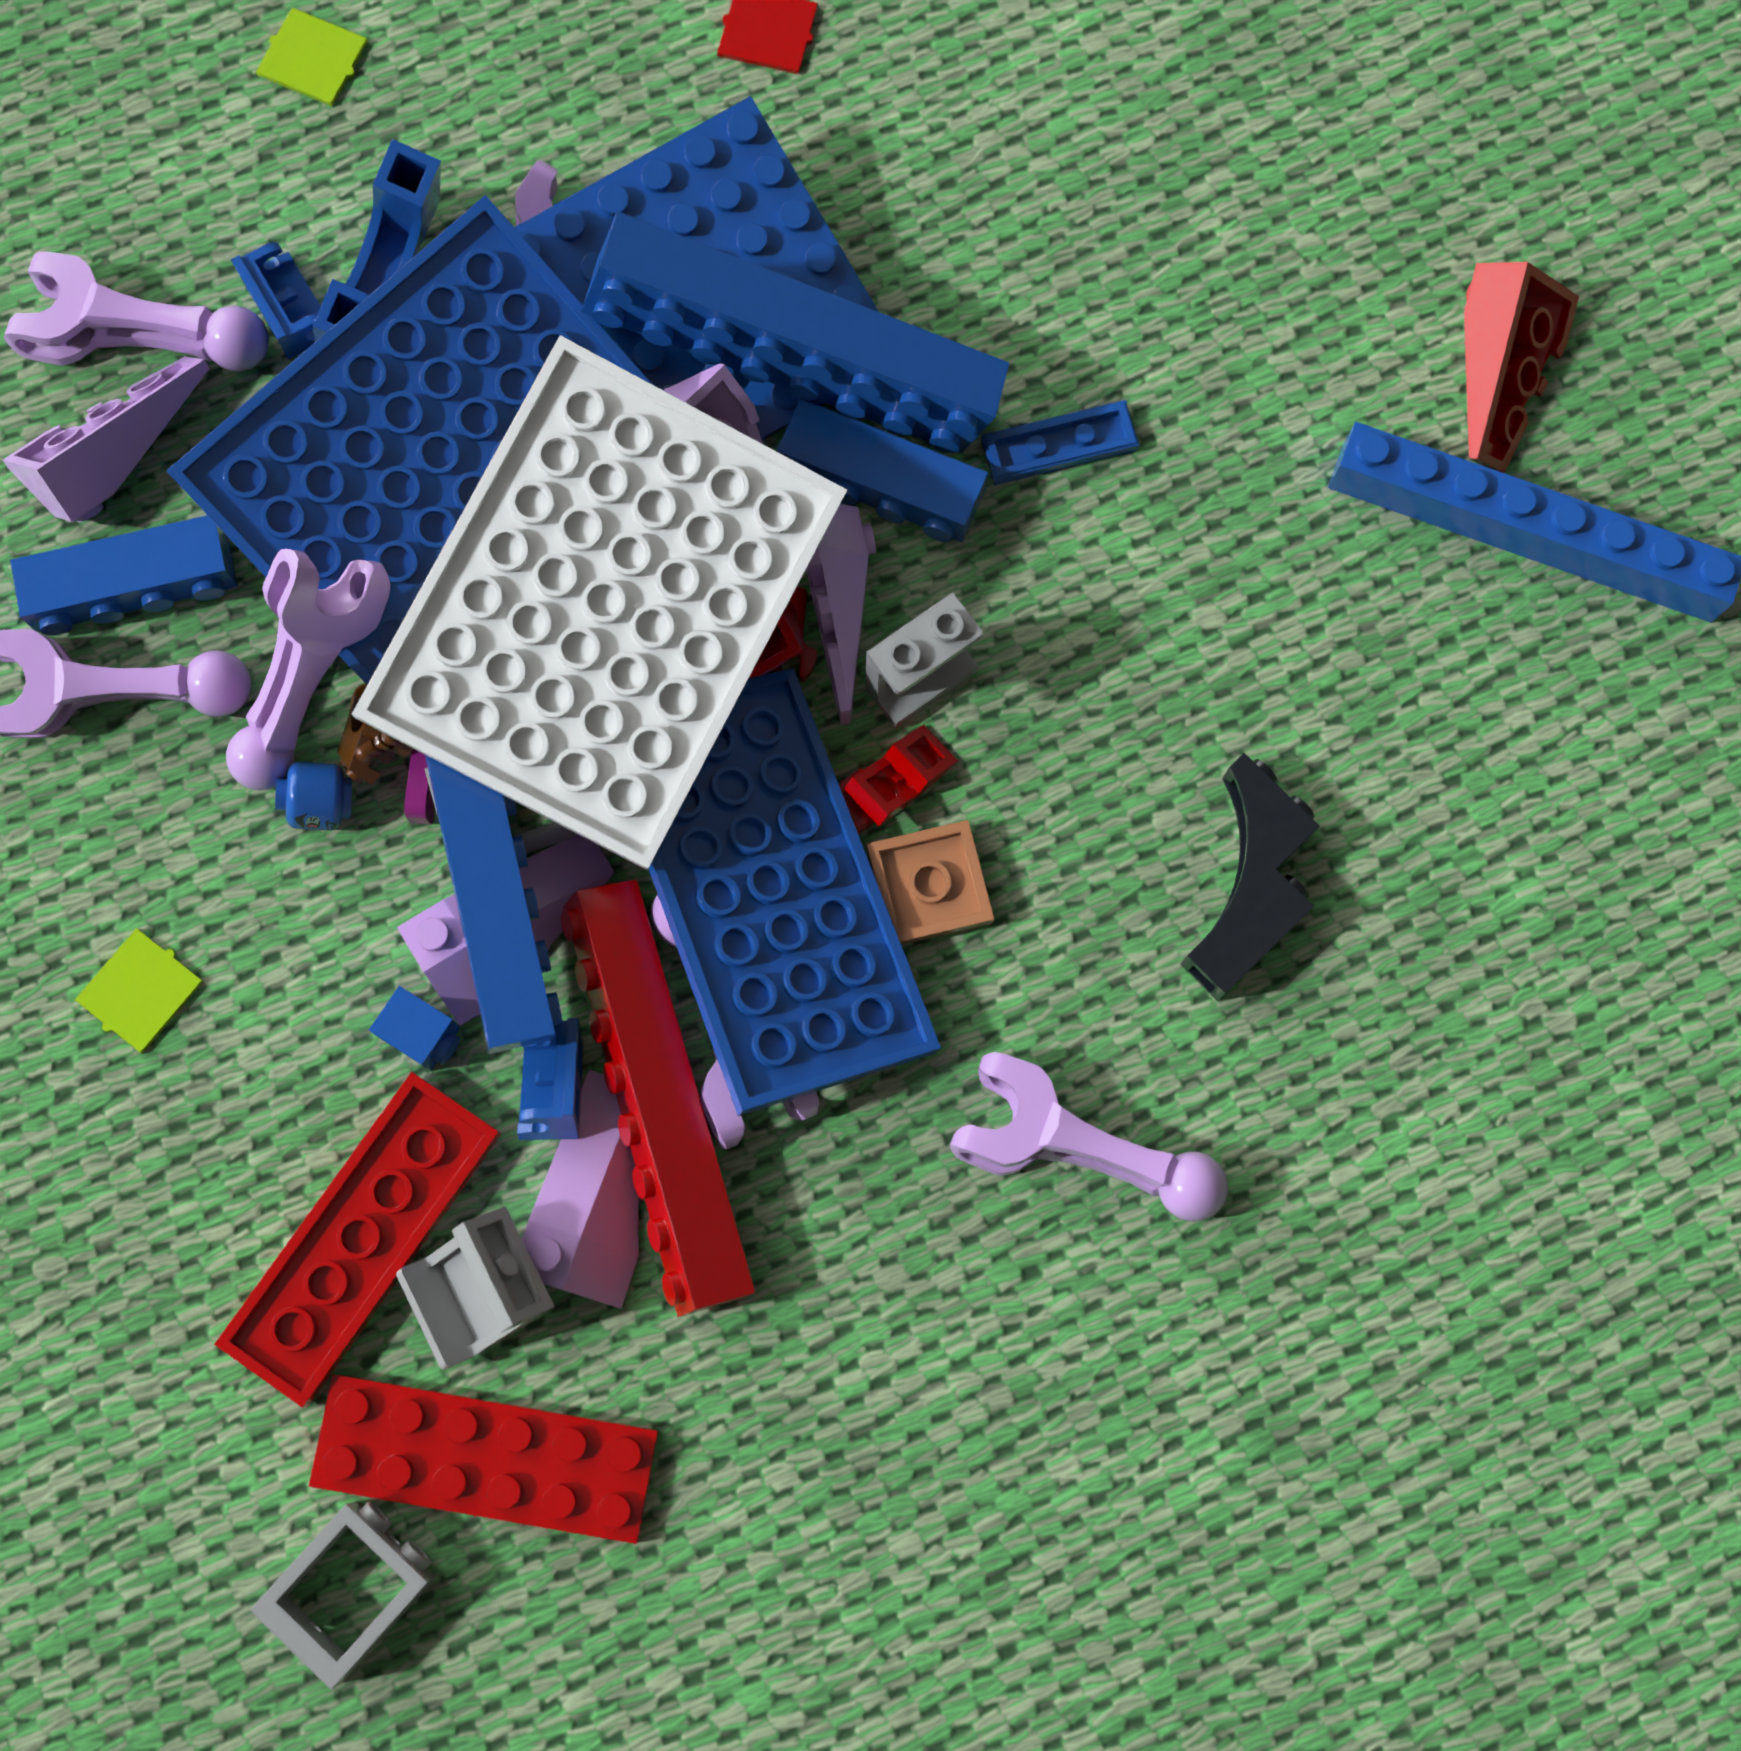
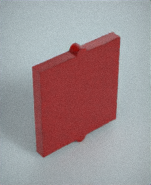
[717,0,818,75]

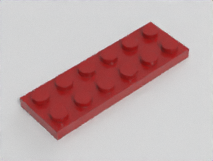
[214,1071,501,1408]
[308,1374,659,1544]

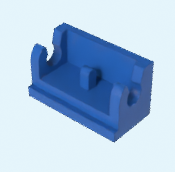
[231,242,321,360]
[517,1018,583,1140]

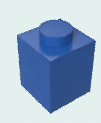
[368,986,461,1071]

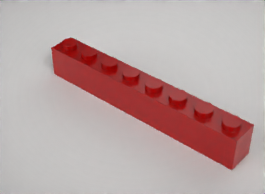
[561,879,755,1317]

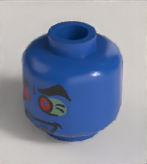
[275,762,352,831]

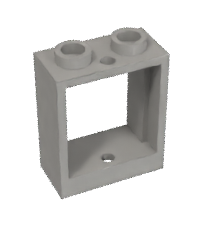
[250,1501,437,1690]

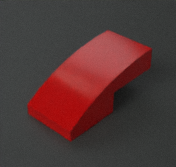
[844,724,958,826]

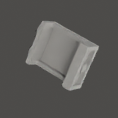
[865,592,983,729]
[396,1206,555,1370]

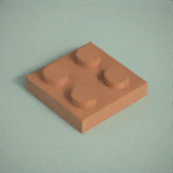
[866,820,994,945]

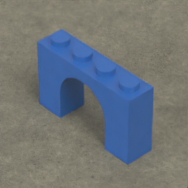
[313,139,441,342]

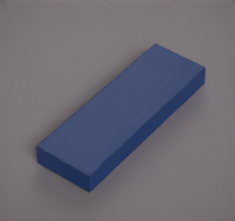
[981,400,1140,486]

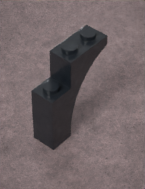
[1180,753,1320,1001]

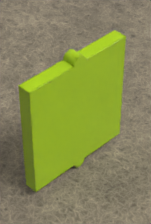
[256,8,368,106]
[75,928,204,1054]

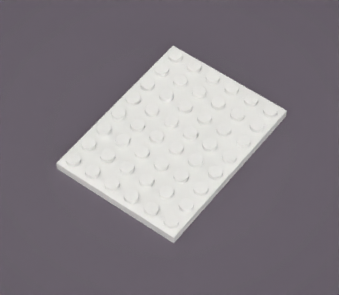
[352,335,847,870]

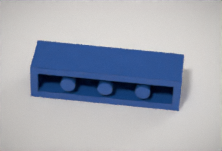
[777,399,988,543]
[10,515,238,635]

